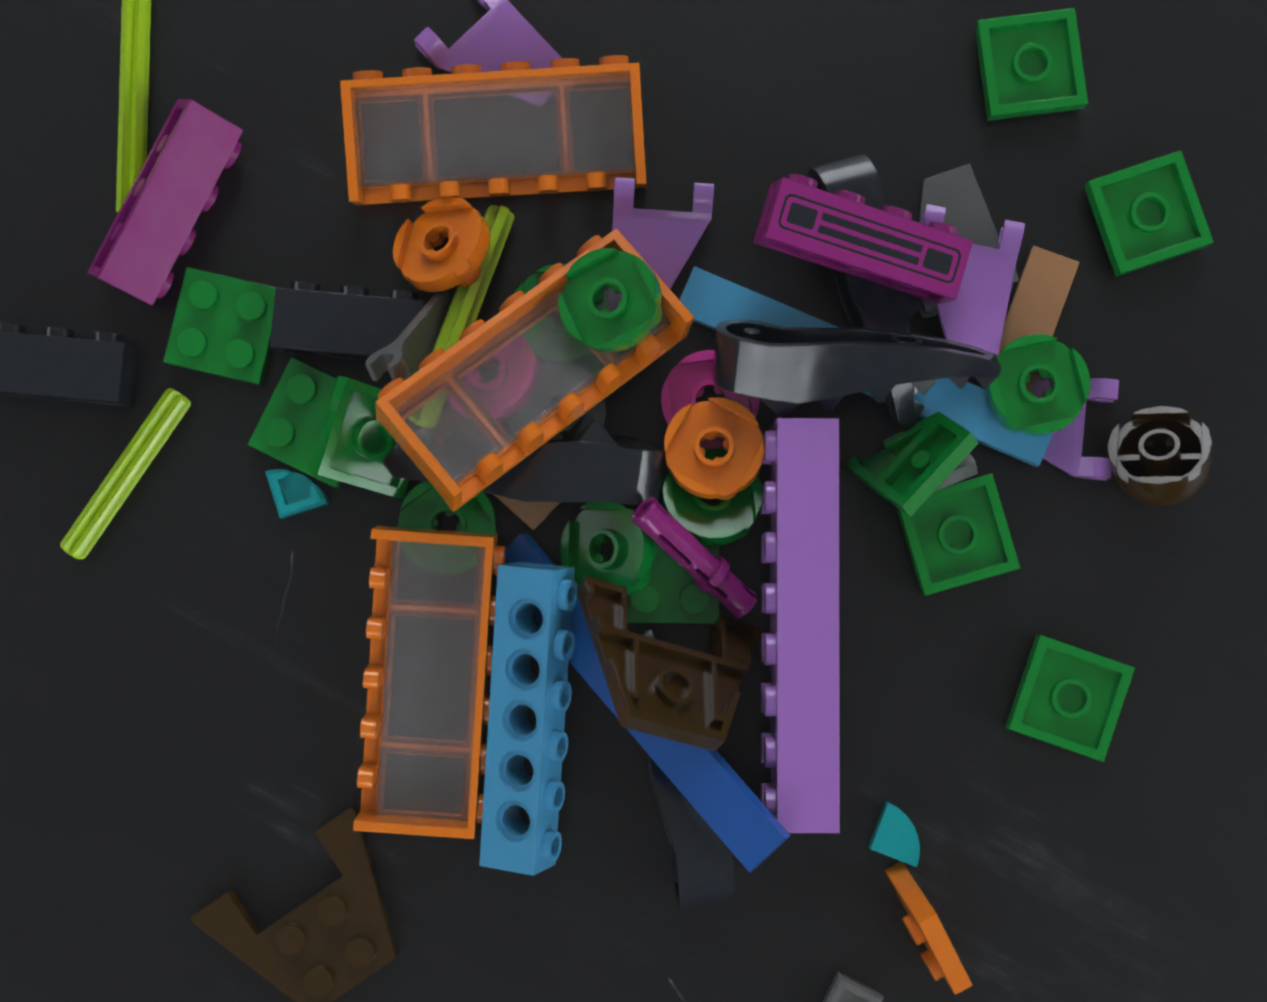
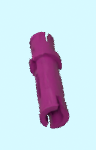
[631,497,758,618]

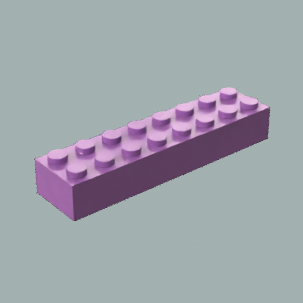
[760,418,840,833]

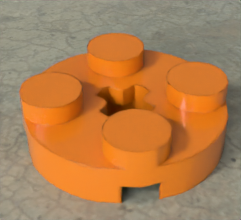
[393,197,490,292]
[664,397,765,500]

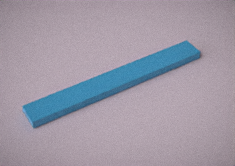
[679,266,1053,467]

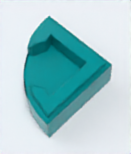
[265,469,329,519]
[868,801,920,867]

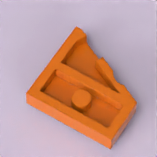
[885,861,973,995]

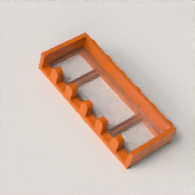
[340,55,647,205]
[375,228,695,512]
[353,525,506,839]

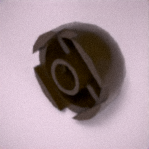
[1107,406,1213,507]

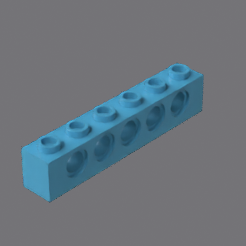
[479,561,578,876]

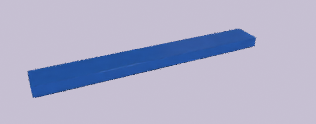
[496,533,791,873]

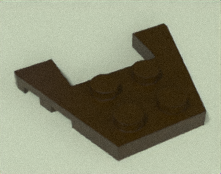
[577,576,761,752]
[190,805,398,1002]

